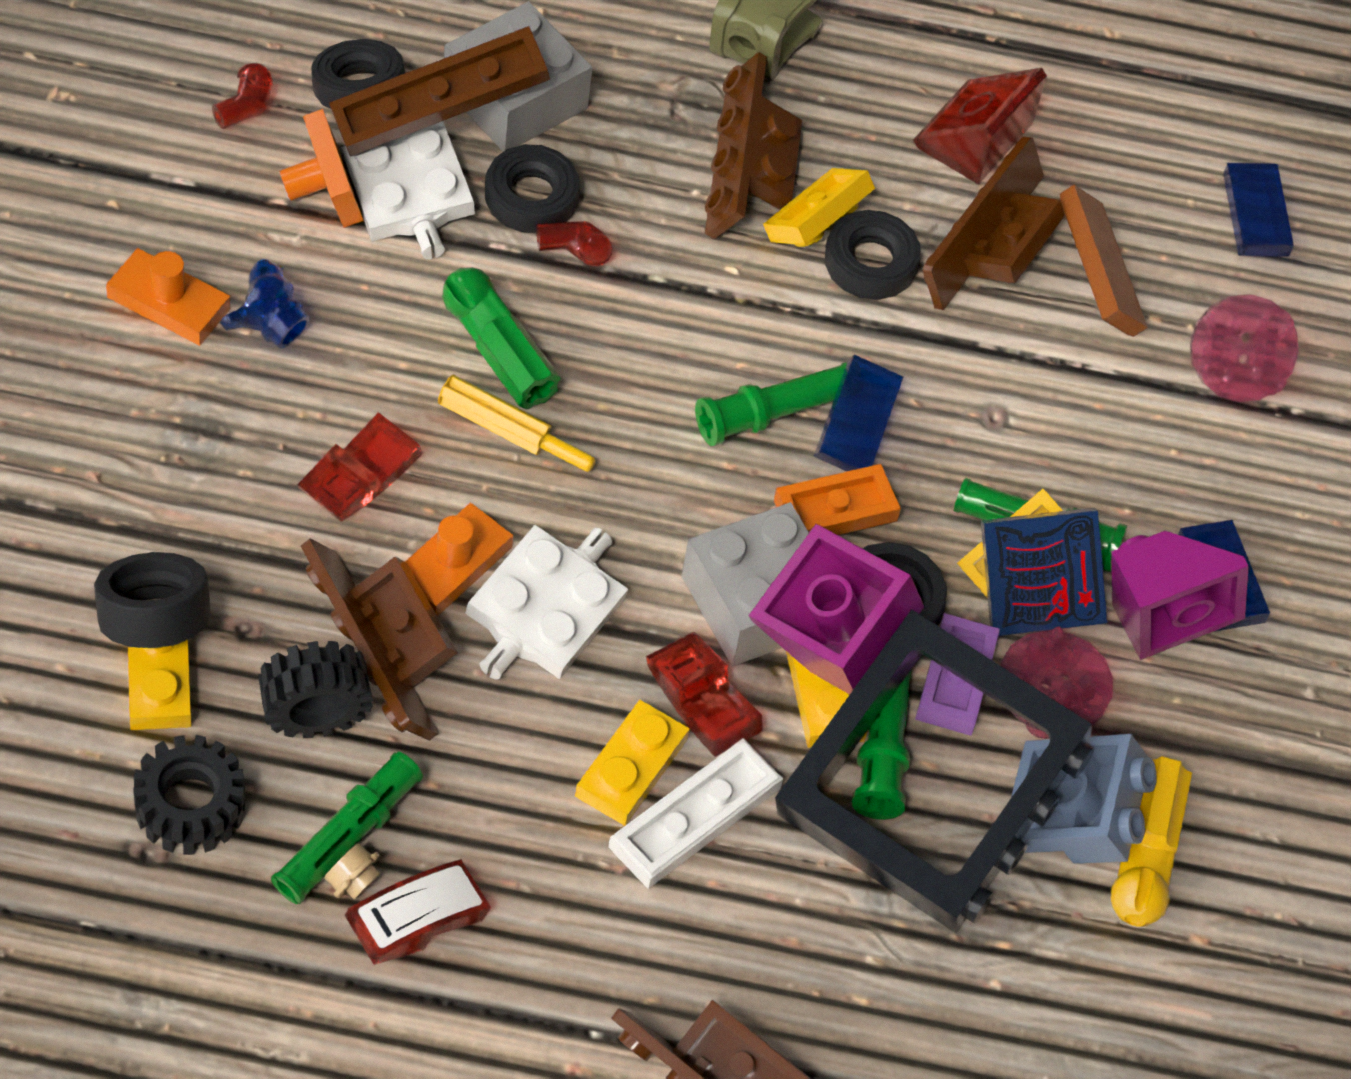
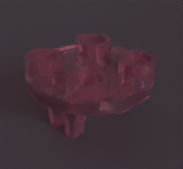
[1190,294,1299,402]
[1000,626,1113,739]

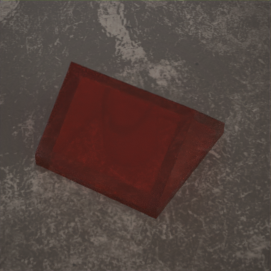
[913,67,1047,185]

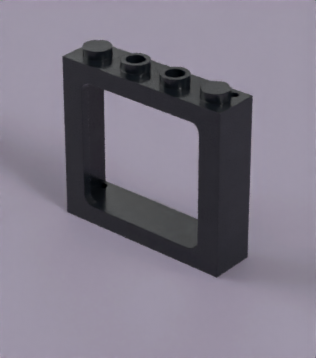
[775,609,1094,934]

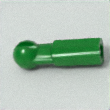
[442,267,561,410]

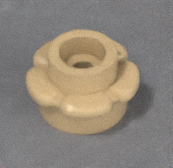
[324,843,381,900]

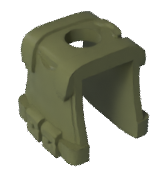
[709,0,822,80]

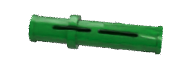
[271,751,423,904]

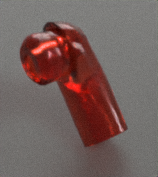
[212,63,273,129]
[536,221,613,266]

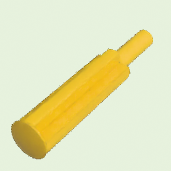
[438,374,595,472]

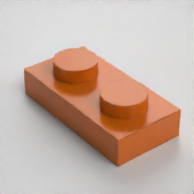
[774,464,901,535]

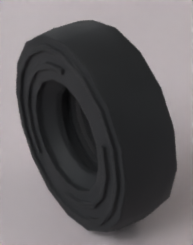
[311,39,405,109]
[485,144,580,233]
[825,210,921,300]

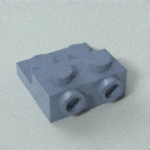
[1011,734,1157,864]

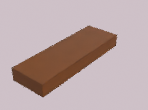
[1059,184,1148,337]

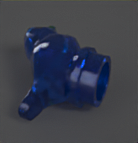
[220,259,310,349]

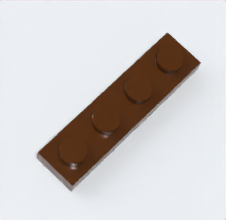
[329,26,550,157]

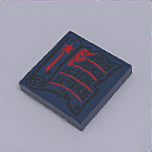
[981,508,1107,636]

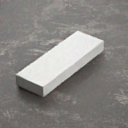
[608,738,783,889]

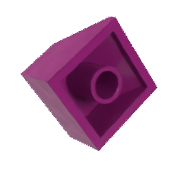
[748,524,924,695]
[1111,531,1248,660]

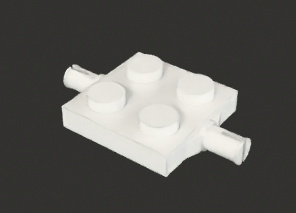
[341,121,475,260]
[465,525,628,680]

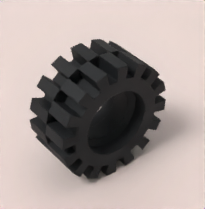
[258,641,373,738]
[133,735,245,855]

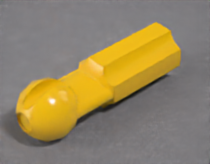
[1111,756,1192,927]

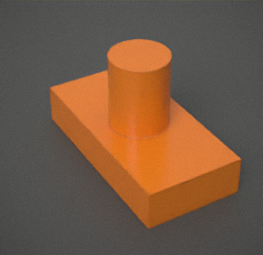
[279,109,364,228]
[106,248,231,346]
[405,502,513,617]

